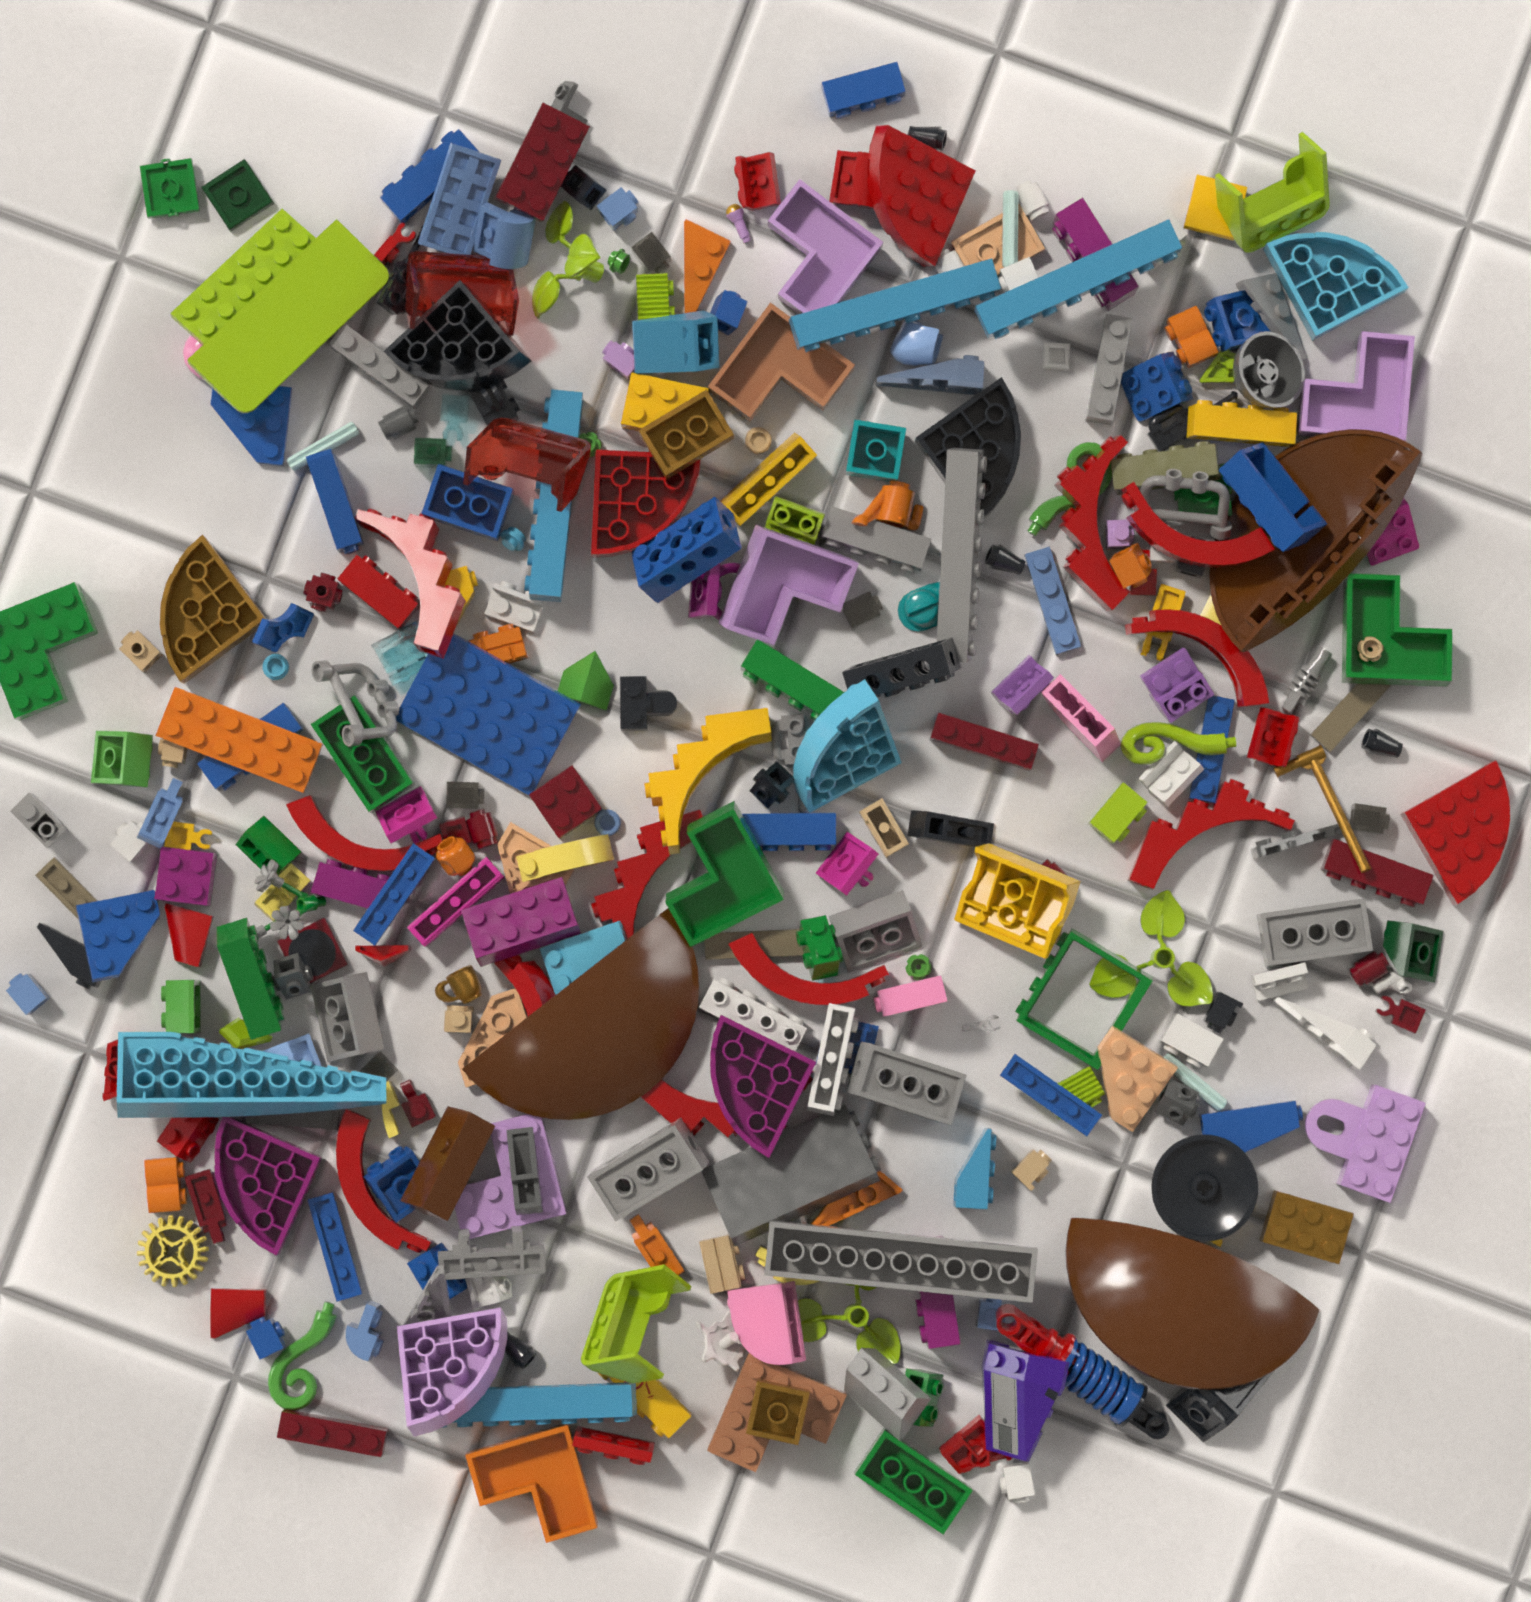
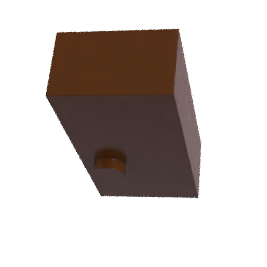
[400,1106,495,1221]

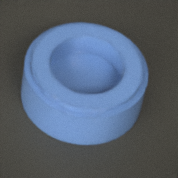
[594,810,621,836]

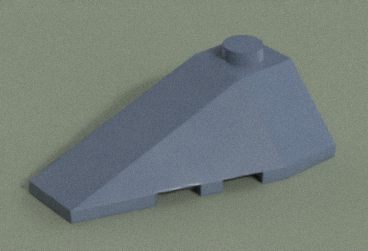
[876,355,984,395]

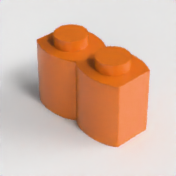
[1164,306,1218,369]
[144,1157,187,1213]

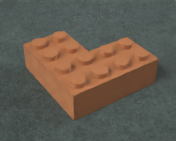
[708,302,855,422]
[707,1352,847,1472]

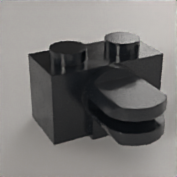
[467,380,520,434]
[620,676,677,731]

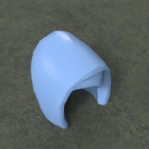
[890,321,943,366]

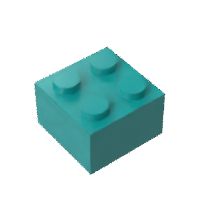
[845,419,906,482]

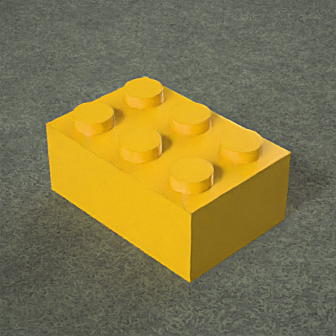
[621,372,709,431]

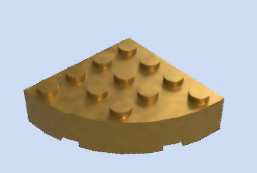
[160,534,266,684]

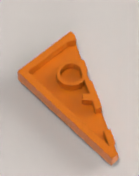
[684,219,731,313]
[811,1171,903,1226]

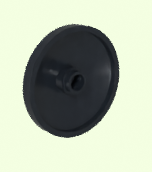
[1151,1134,1258,1241]

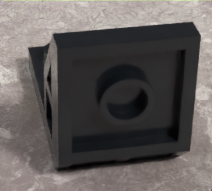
[1165,1371,1274,1443]

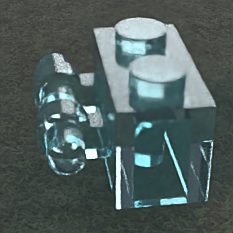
[371,621,426,686]

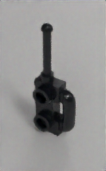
[376,224,424,315]
[1147,391,1238,452]

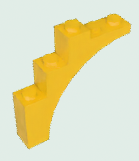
[644,708,772,855]

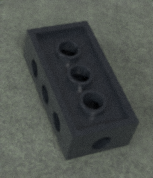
[842,637,961,698]

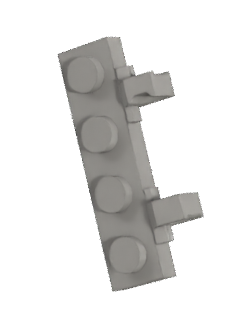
[438,1226,546,1280]

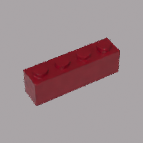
[929,713,1039,771]
[1320,839,1434,908]
[277,1409,389,1457]

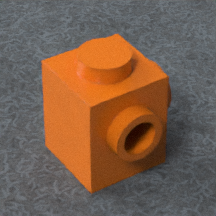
[1109,543,1152,588]

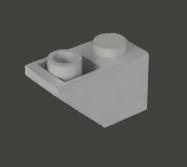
[10,793,66,849]

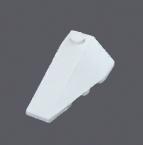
[1272,997,1376,1070]

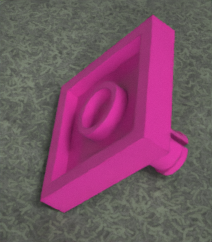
[375,786,437,844]
[816,832,879,896]

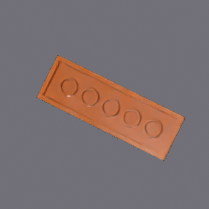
[155,687,323,793]

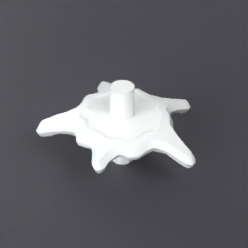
[696,1310,747,1371]

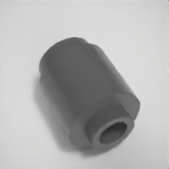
[378,405,419,440]

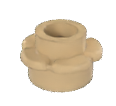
[1357,636,1383,662]

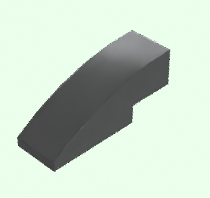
[506,1127,543,1215]

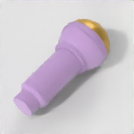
[726,204,751,243]

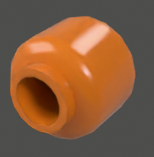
[436,836,475,876]

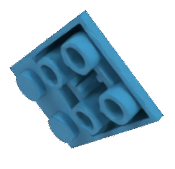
[632,310,720,373]
[953,1128,996,1209]

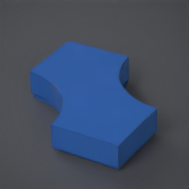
[252,603,314,653]

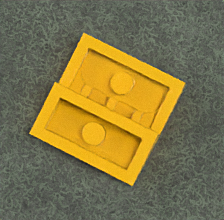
[1183,174,1247,241]

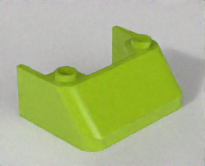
[1215,132,1330,253]
[581,1264,692,1383]

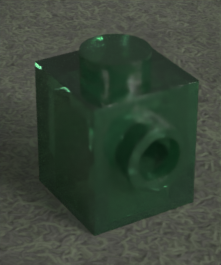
[414,438,453,468]

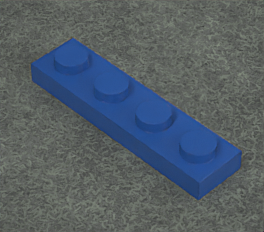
[1189,696,1235,803]
[353,843,436,946]
[999,1054,1102,1137]
[307,1192,363,1302]

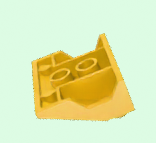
[954,843,1081,959]

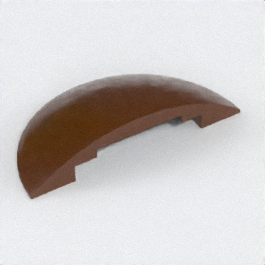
[1209,429,1422,652]
[462,908,699,1120]
[1065,1218,1319,1390]

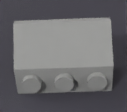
[828,890,922,973]
[310,972,384,1062]
[844,1348,931,1441]

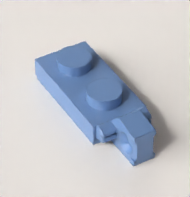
[137,778,183,849]

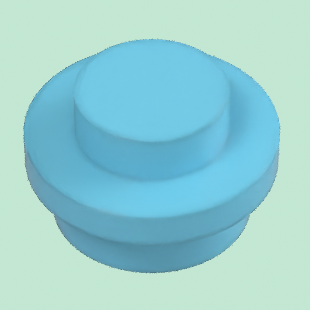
[500,527,526,551]
[262,654,289,680]

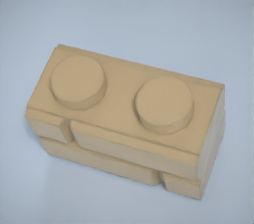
[859,799,909,858]
[699,1234,746,1294]

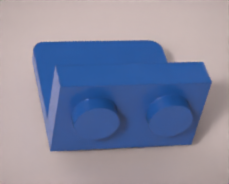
[1120,352,1194,421]

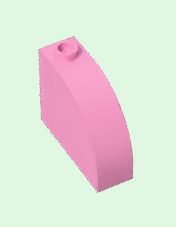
[1041,674,1121,762]
[873,975,947,1017]
[727,1281,806,1365]

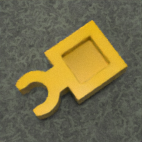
[164,821,212,850]

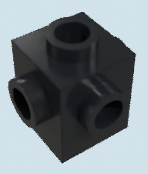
[750,761,795,809]

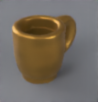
[435,965,482,1004]

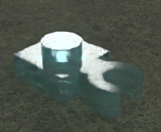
[440,394,470,441]

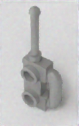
[771,714,807,813]

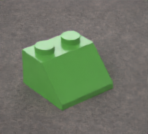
[91,731,153,787]
[161,980,201,1033]

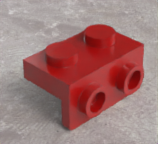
[734,152,781,211]
[1246,707,1299,767]
[156,1117,219,1163]

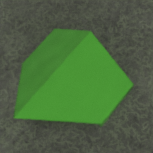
[558,651,614,711]

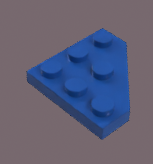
[210,386,292,466]
[76,890,160,982]

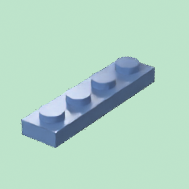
[1024,546,1081,655]

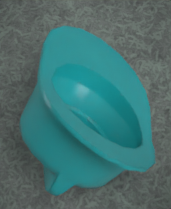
[898,582,940,632]

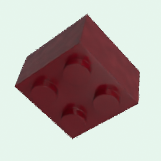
[529,765,603,839]

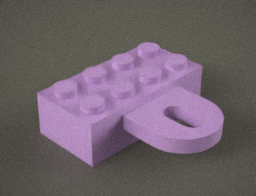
[1305,1084,1426,1203]

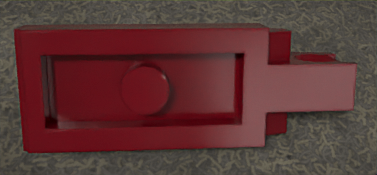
[185,1169,227,1244]

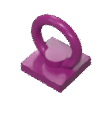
[688,563,741,621]

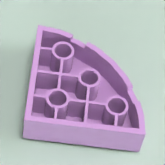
[397,1308,507,1437]

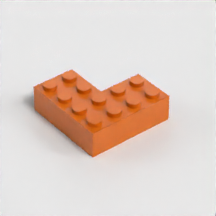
[465,1424,598,1543]

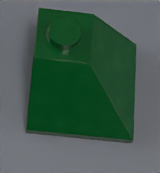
[1383,920,1444,983]

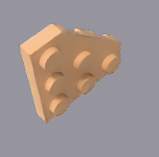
[497,822,575,894]
[458,988,527,1088]
[1097,1026,1178,1132]

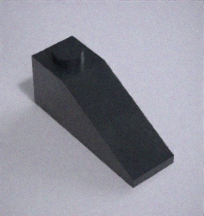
[907,810,994,847]
[37,922,102,989]

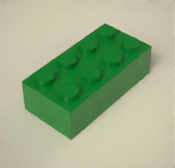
[741,639,844,721]
[311,695,415,814]
[217,917,285,1040]
[854,1428,973,1535]

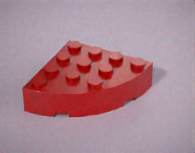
[868,125,976,267]
[591,450,702,558]
[1400,760,1510,905]

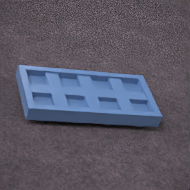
[418,143,501,260]

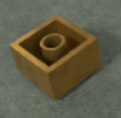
[746,1379,810,1445]

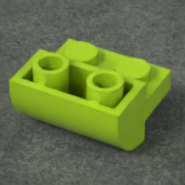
[765,496,825,545]

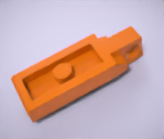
[629,1214,685,1276]

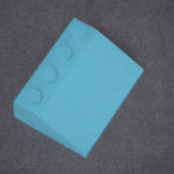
[540,921,627,994]

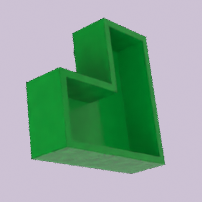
[1342,573,1452,687]
[0,582,98,721]
[665,801,784,947]

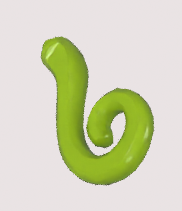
[1120,722,1237,765]

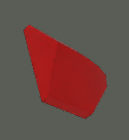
[355,945,411,967]

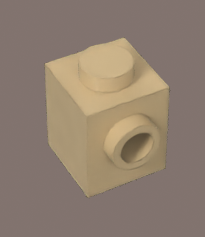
[119,630,163,673]

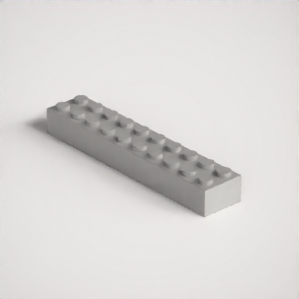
[764,1220,1038,1303]

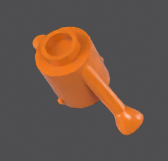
[851,481,924,531]

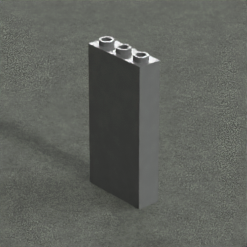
[701,1104,881,1247]

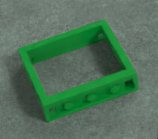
[1015,928,1153,1070]

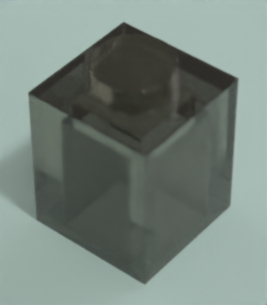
[631,232,671,274]
[842,591,883,630]
[446,782,485,810]
[1349,803,1390,835]

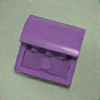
[1140,647,1214,723]
[991,655,1054,715]

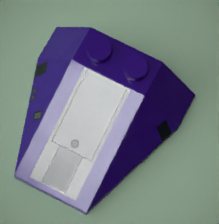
[981,1339,1070,1462]

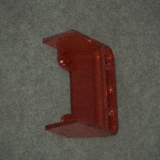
[405,251,519,336]
[463,418,591,512]

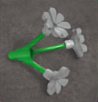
[254,859,326,942]

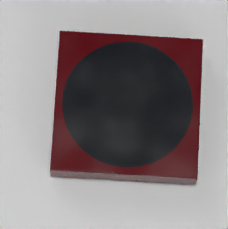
[277,918,348,984]

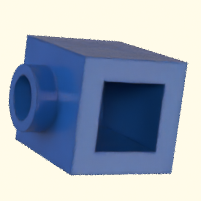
[710,290,748,336]
[246,1316,286,1360]

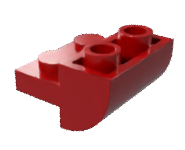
[829,150,874,210]

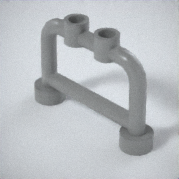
[1133,469,1232,540]
[311,660,399,747]

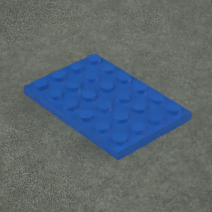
[395,633,581,795]

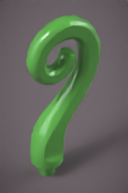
[1027,442,1112,536]
[268,1301,337,1411]

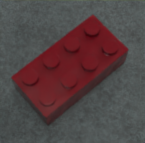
[494,102,590,223]

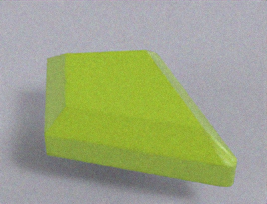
[1199,351,1236,383]
[219,1017,273,1049]

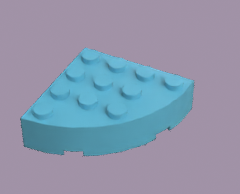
[1263,232,1409,341]
[793,680,902,813]

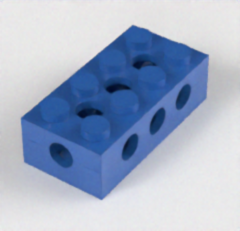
[631,497,742,604]

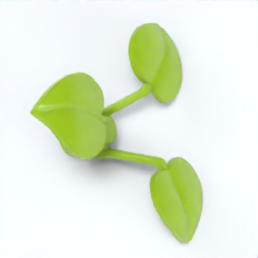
[532,200,604,319]
[1089,890,1213,1006]
[798,1284,900,1364]

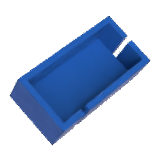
[1219,442,1327,552]

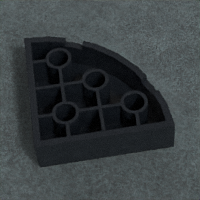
[383,280,532,390]
[915,377,1021,519]

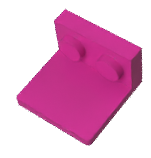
[1367,498,1419,566]

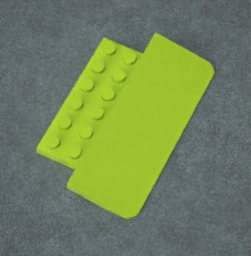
[170,209,389,413]

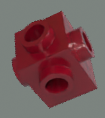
[303,572,343,612]

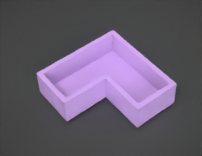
[768,179,883,314]
[1297,331,1415,441]
[719,525,859,645]
[455,1114,567,1239]

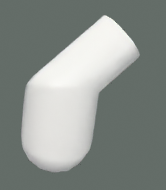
[1371,972,1412,994]

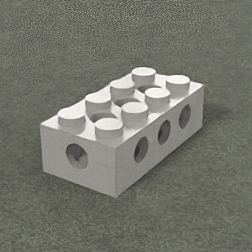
[1257,898,1373,966]
[846,1042,967,1125]
[587,1118,709,1222]

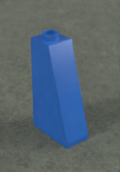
[306,449,364,555]
[1199,1100,1303,1152]

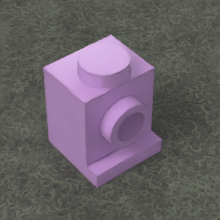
[602,340,635,380]
[1105,519,1134,550]

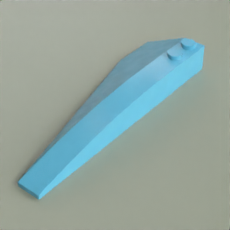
[117,1032,386,1118]

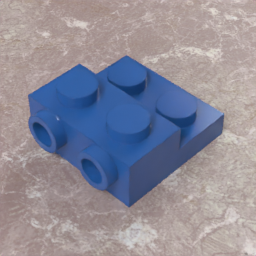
[1204,290,1271,352]
[363,1146,420,1223]

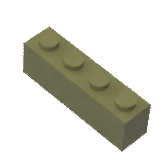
[1111,441,1221,495]

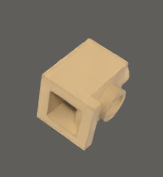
[158,739,188,768]
[444,1005,474,1033]
[1011,1149,1052,1191]

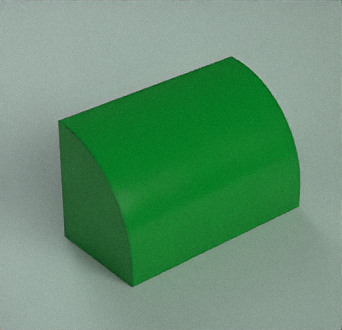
[235,816,301,876]

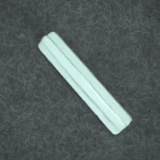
[1002,190,1018,267]
[287,422,359,471]
[1164,1053,1227,1111]

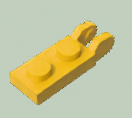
[1140,584,1186,661]

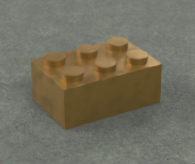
[638,389,734,480]
[1259,1190,1354,1264]

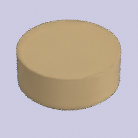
[745,427,771,454]

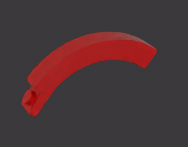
[1121,482,1274,568]
[1125,609,1269,707]
[286,795,444,872]
[729,933,889,1005]
[494,955,556,1016]
[336,1109,433,1253]

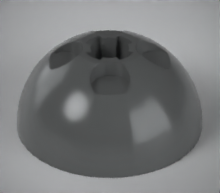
[1233,331,1305,409]

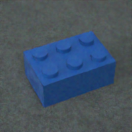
[421,464,515,542]

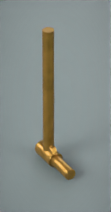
[1273,745,1371,873]

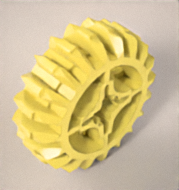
[137,1215,209,1287]

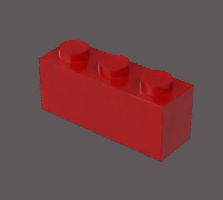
[337,555,420,631]

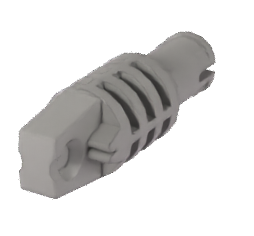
[1282,647,1332,714]

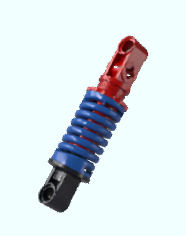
[996,1304,1170,1439]

